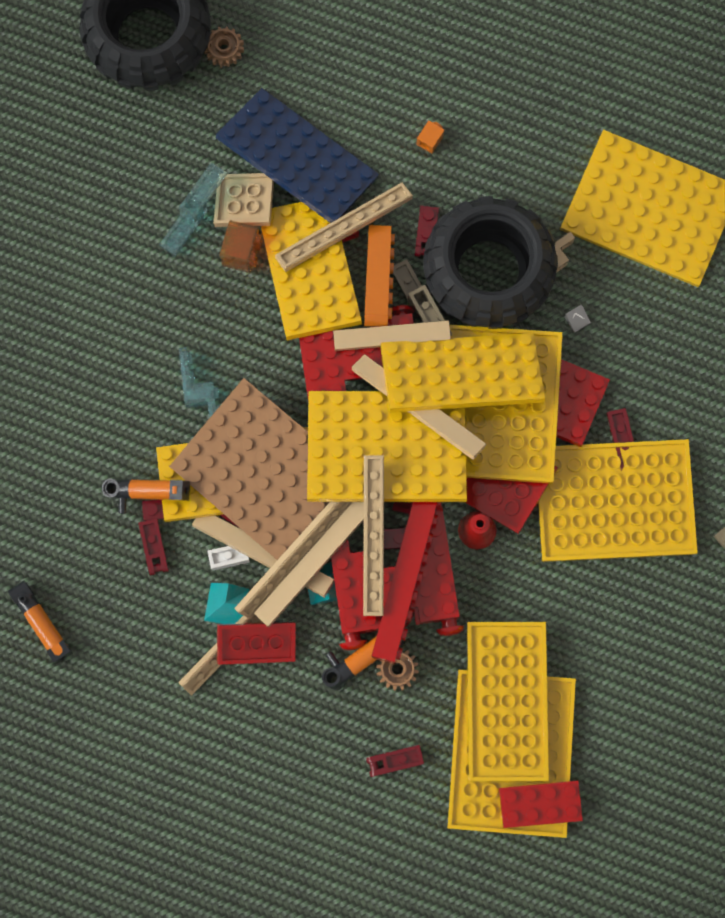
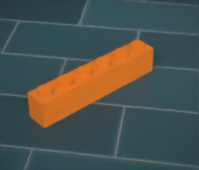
[364,225,395,327]

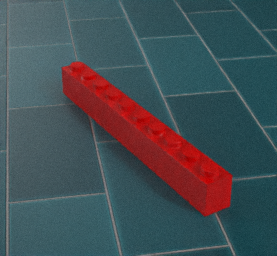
[371,502,443,664]

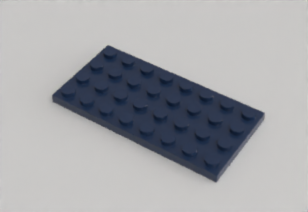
[216,88,379,223]

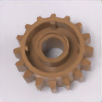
[204,27,244,68]
[376,650,419,691]

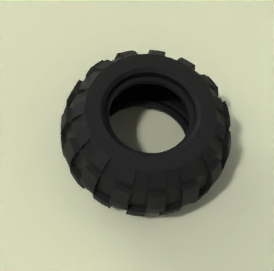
[79,0,211,91]
[423,196,558,329]

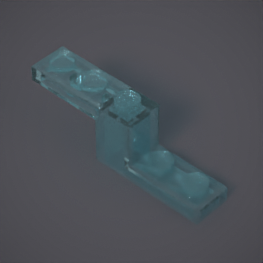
[159,163,227,256]
[179,347,220,418]

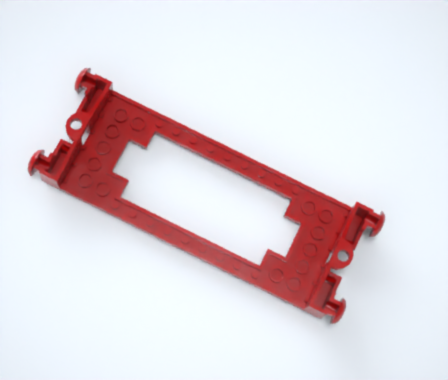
[299,305,464,650]

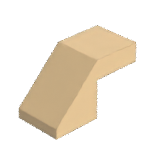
[554,232,575,273]

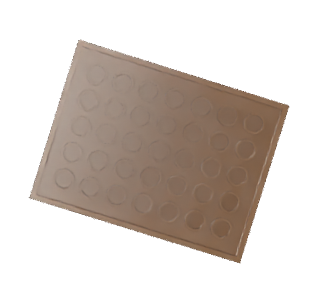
[169,378,329,560]

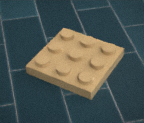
[213,173,274,227]

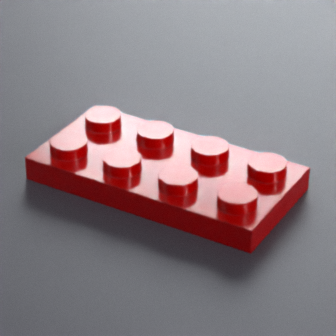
[217,622,296,665]
[499,781,583,828]

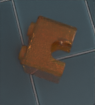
[220,220,263,273]

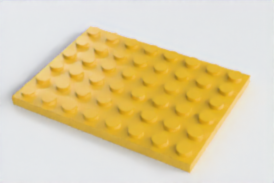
[560,130,725,287]
[449,325,562,484]
[307,391,467,502]
[538,439,698,562]
[447,670,576,838]

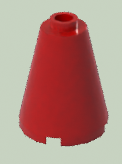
[458,511,497,549]

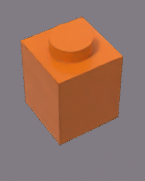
[416,120,444,154]

